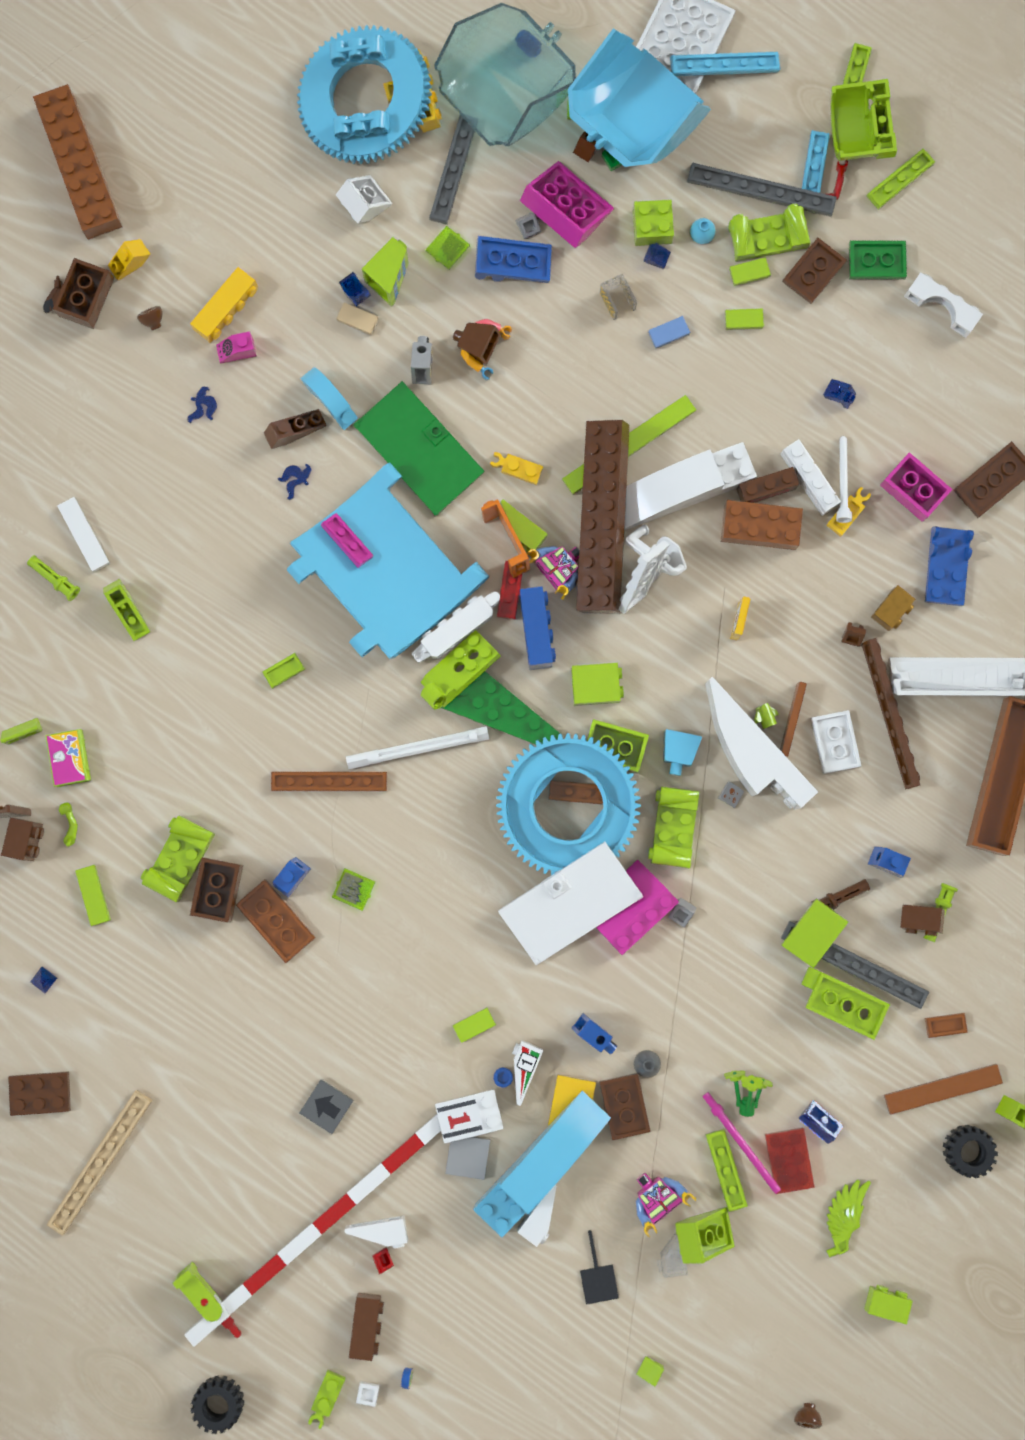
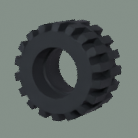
[943,1125,998,1178]
[191,1376,244,1434]

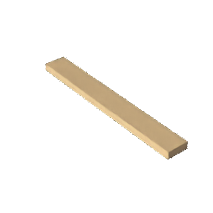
[47,1090,153,1236]

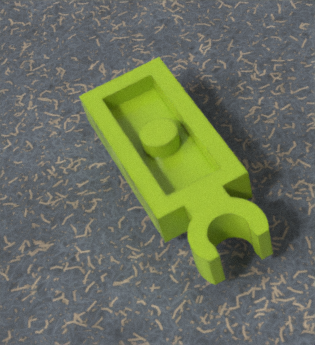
[308,1370,346,1429]

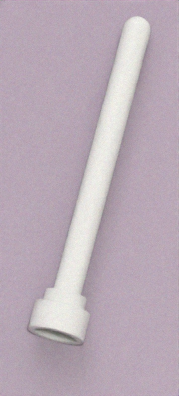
[836,436,852,523]

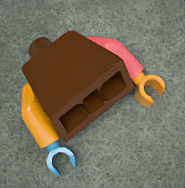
[453,319,512,380]

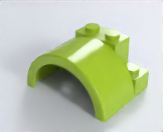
[830,79,897,161]

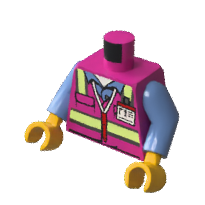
[526,546,579,600]
[636,1173,696,1237]

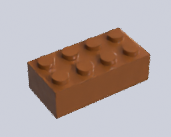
[720,500,803,550]

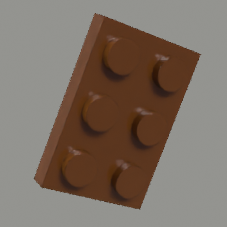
[782,237,847,304]
[8,1071,71,1116]
[599,1073,651,1141]

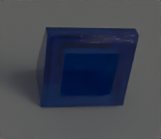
[644,243,671,269]

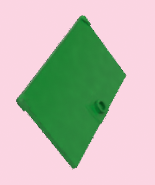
[353,381,485,516]

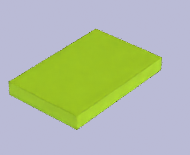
[781,898,848,968]

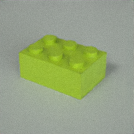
[587,719,649,774]

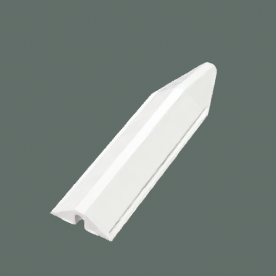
[890,657,1025,696]

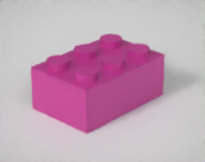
[880,452,953,522]

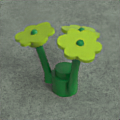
[724,1070,773,1117]

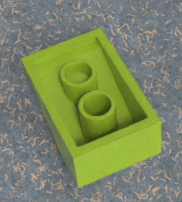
[675,1207,735,1264]

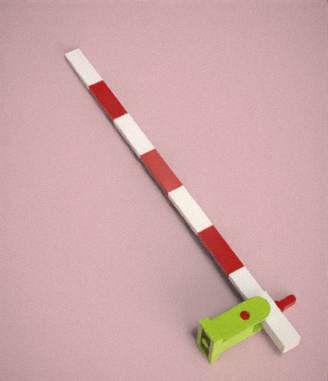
[172,1114,441,1347]

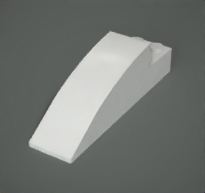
[624,442,757,531]
[705,677,818,810]

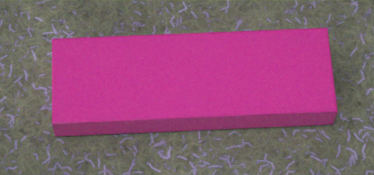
[321,513,373,568]

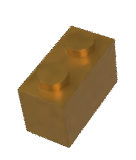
[871,585,916,631]

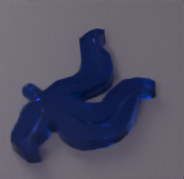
[187,386,217,424]
[278,464,312,500]

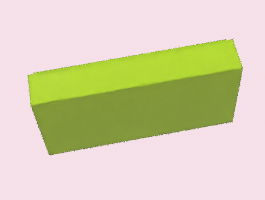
[729,257,771,286]
[725,308,764,330]
[262,653,305,689]
[453,1008,496,1043]

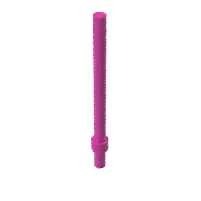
[702,1092,781,1194]

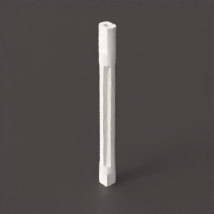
[346,726,489,769]

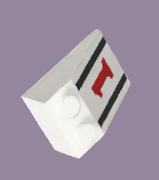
[435,1090,504,1143]

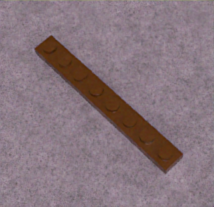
[861,638,920,790]

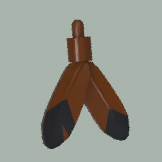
[43,276,62,313]

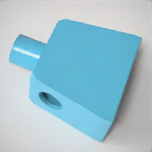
[663,729,702,776]

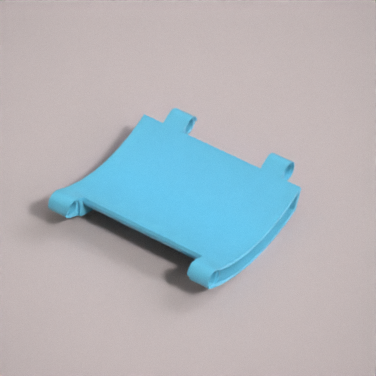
[287,463,490,659]

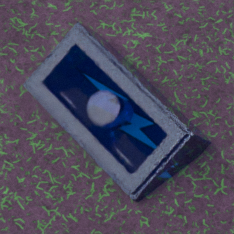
[799,1100,843,1144]

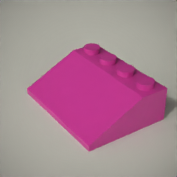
[520,161,614,248]
[596,859,679,955]

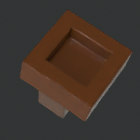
[841,622,866,647]

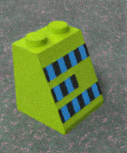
[362,237,409,307]

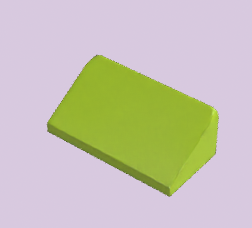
[0,718,42,745]

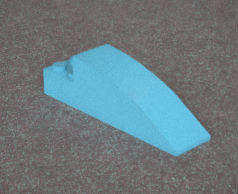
[473,1090,611,1238]

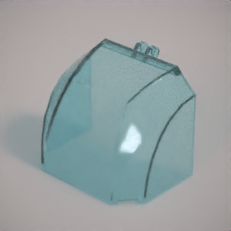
[434,3,576,146]

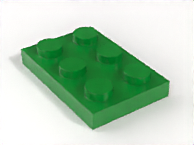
[849,240,907,279]

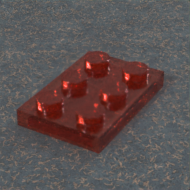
[764,1127,815,1194]

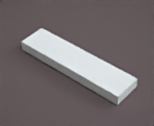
[57,497,110,572]

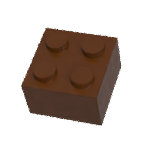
[1,817,44,861]

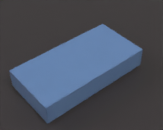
[648,316,690,349]

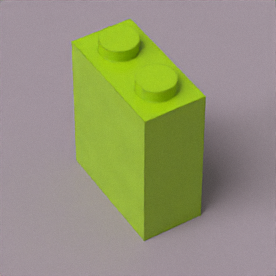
[571,663,624,706]

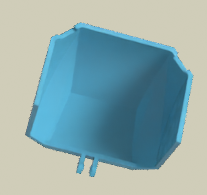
[568,28,711,167]

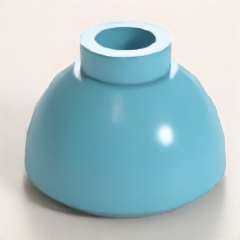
[690,218,716,244]

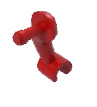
[827,160,848,200]

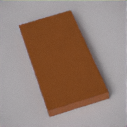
[236,879,316,964]

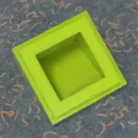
[636,1356,664,1387]

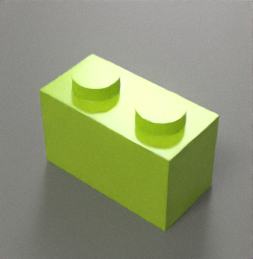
[864,1285,913,1325]

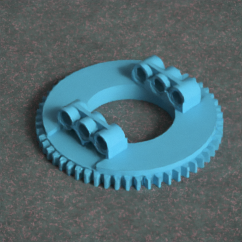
[297,25,432,164]
[496,733,641,875]

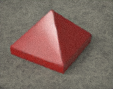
[372,1247,394,1274]

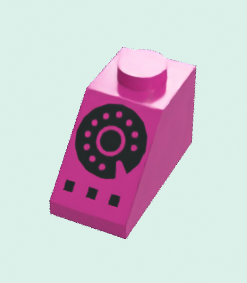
[216,331,257,364]

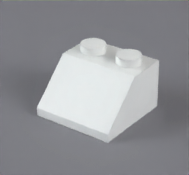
[336,175,392,224]

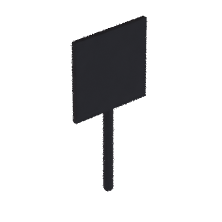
[580,1230,619,1305]

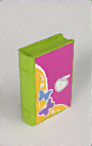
[45,729,91,787]

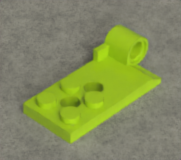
[421,630,501,710]
[801,967,890,1040]

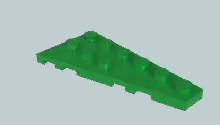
[441,671,563,745]

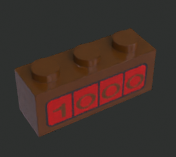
[736,467,799,503]

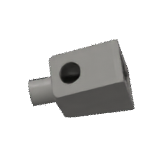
[411,336,433,385]

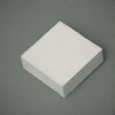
[356,1381,380,1407]

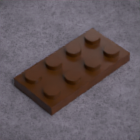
[953,441,1025,518]

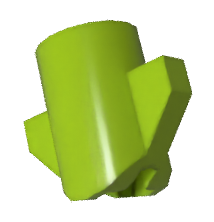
[754,703,779,729]

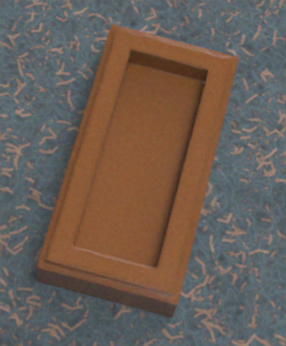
[925,1013,968,1038]

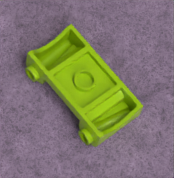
[728,204,811,262]
[648,786,700,869]
[140,815,215,902]

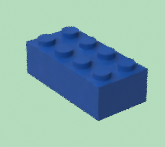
[519,586,556,670]

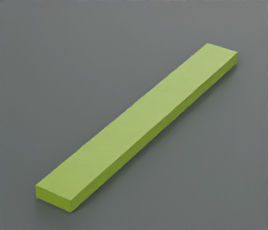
[562,395,696,495]

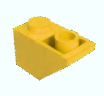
[108,239,151,280]

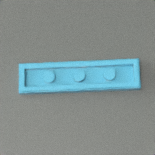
[801,130,830,193]

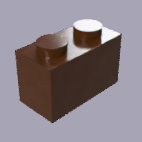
[900,904,945,937]

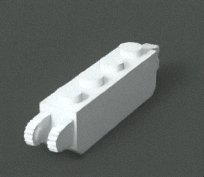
[412,591,500,663]

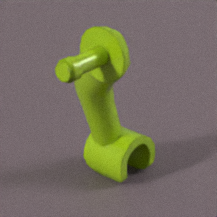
[59,802,78,847]

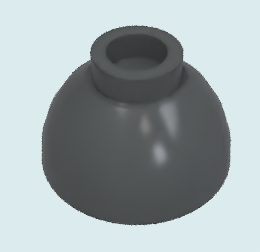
[634,1050,661,1078]

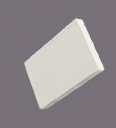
[811,710,861,774]

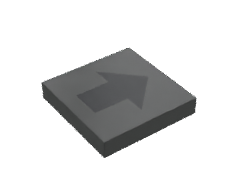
[300,1079,354,1134]

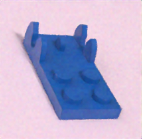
[475,236,552,283]
[925,526,974,606]

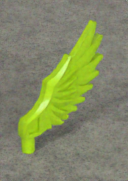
[826,1180,871,1258]

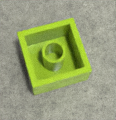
[633,199,674,246]

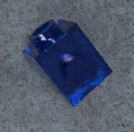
[339,272,371,306]
[823,379,856,409]

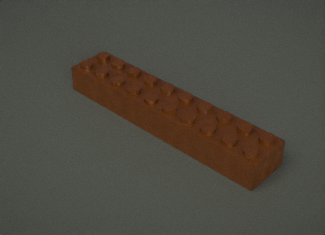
[576,420,630,613]

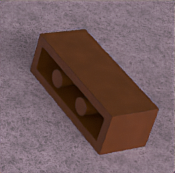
[349,1293,384,1361]

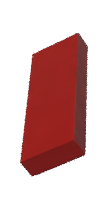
[497,561,522,620]

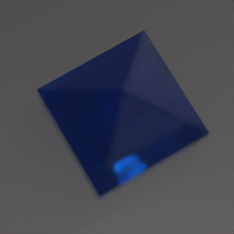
[30,966,57,994]

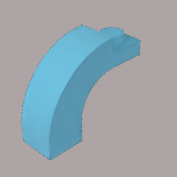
[300,367,358,430]

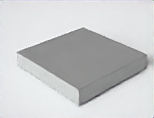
[445,1137,490,1180]

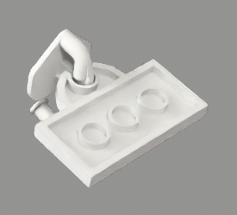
[618,524,687,614]

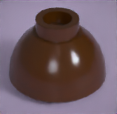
[137,306,163,330]
[794,1403,822,1429]

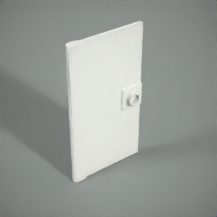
[498,842,643,965]

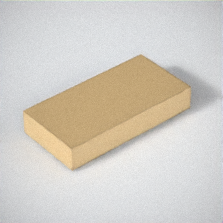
[336,302,378,335]

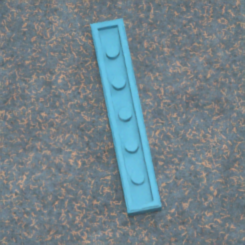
[670,52,780,76]

